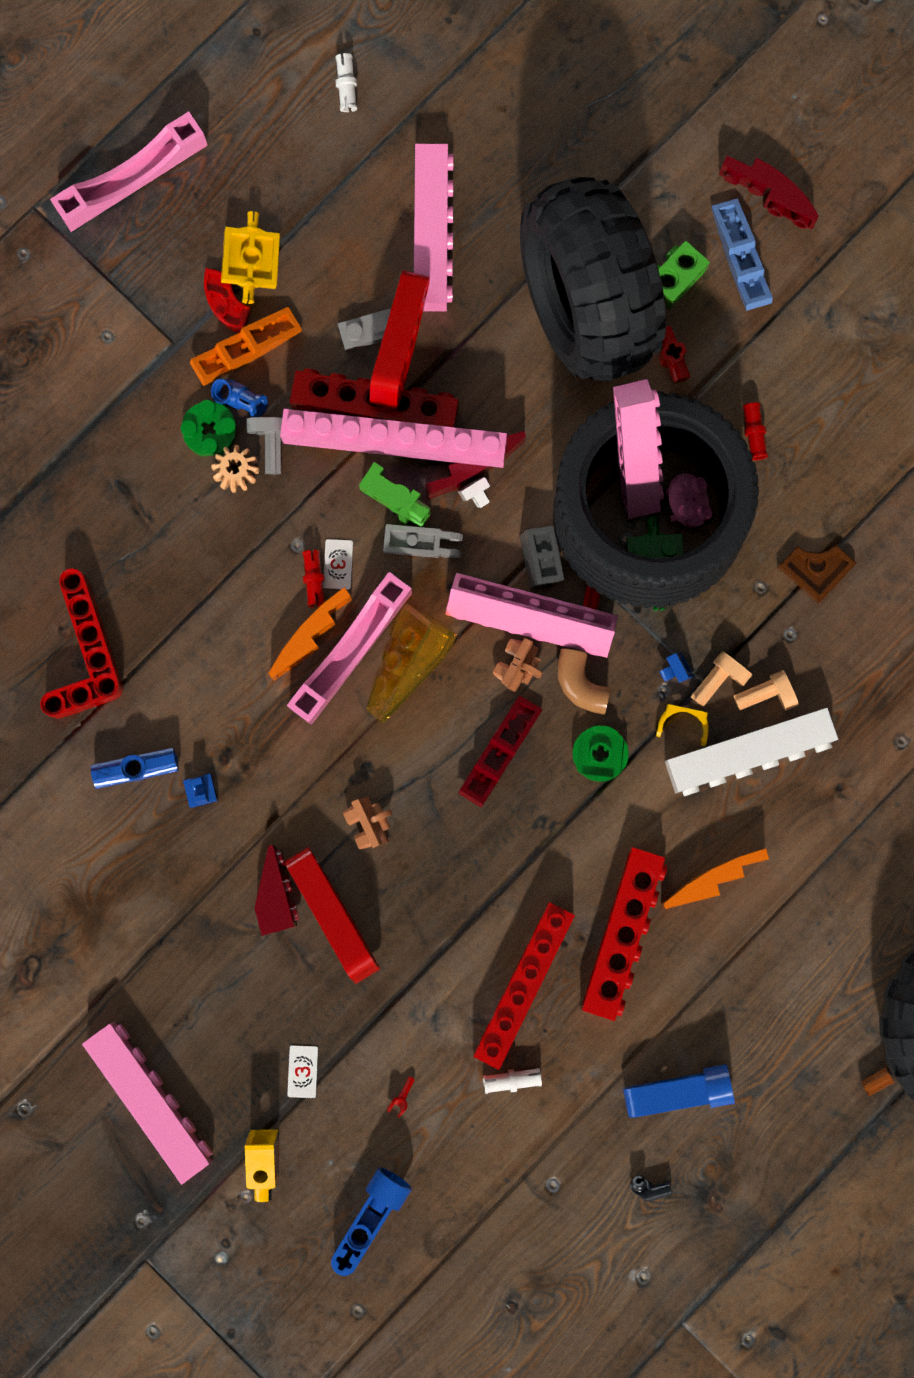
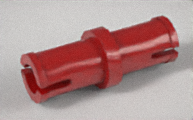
[743,402,768,460]
[302,550,325,608]

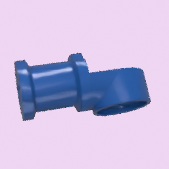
[211,379,268,417]

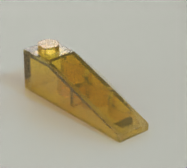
[366,602,458,723]

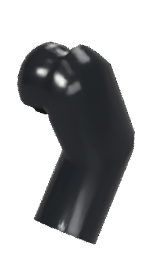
[630,1175,672,1202]

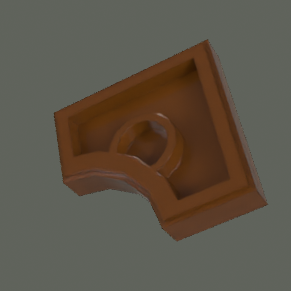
[778,544,856,604]

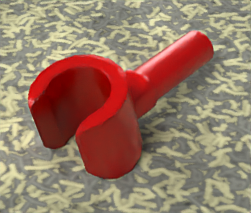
[387,1076,415,1117]

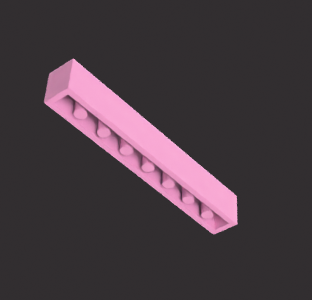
[280,409,507,468]

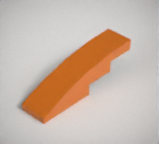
[190,307,302,386]
[268,587,352,681]
[661,848,769,909]

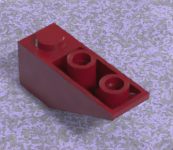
[254,845,300,936]

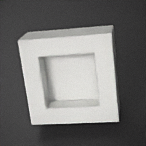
[458,477,490,508]

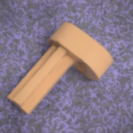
[691,651,752,707]
[733,670,799,711]

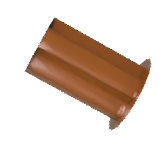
[860,1066,895,1096]

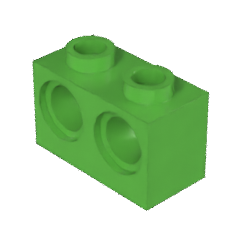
[657,241,710,309]

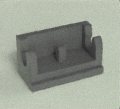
[520,526,564,589]

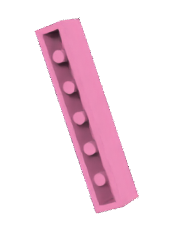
[414,144,453,311]
[613,379,664,519]
[445,573,618,658]
[82,1022,213,1185]

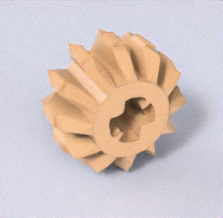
[211,445,259,493]

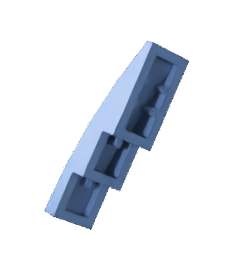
[712,198,773,311]

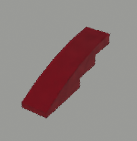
[425,431,526,500]
[458,695,543,808]

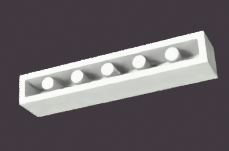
[665,708,838,796]

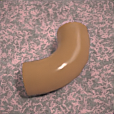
[558,649,610,714]

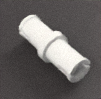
[335,53,357,112]
[483,1068,542,1094]

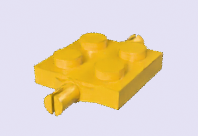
[221,211,280,304]

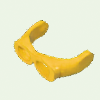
[656,704,709,746]

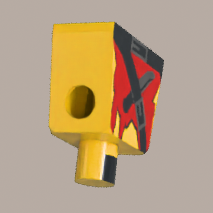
[245,1129,279,1202]

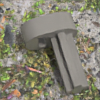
[247,417,282,475]

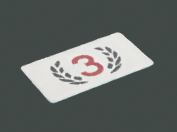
[323,539,353,589]
[288,1046,318,1098]

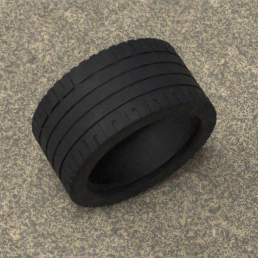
[553,391,759,608]

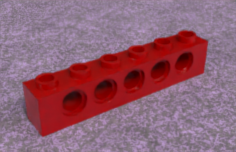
[290,368,459,428]
[581,847,668,1021]
[473,902,575,1070]

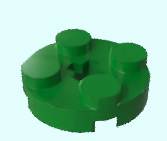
[180,400,237,457]
[572,725,629,782]

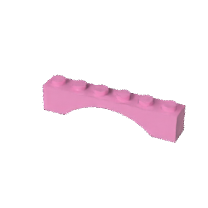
[50,111,208,232]
[287,572,412,725]

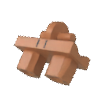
[493,638,543,693]
[343,796,393,849]

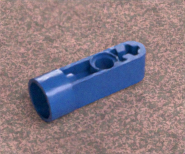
[623,1064,735,1118]
[331,1167,412,1276]

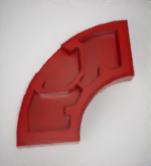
[204,267,251,333]

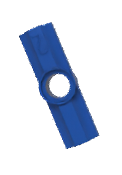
[91,747,179,789]

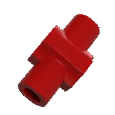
[659,326,690,384]

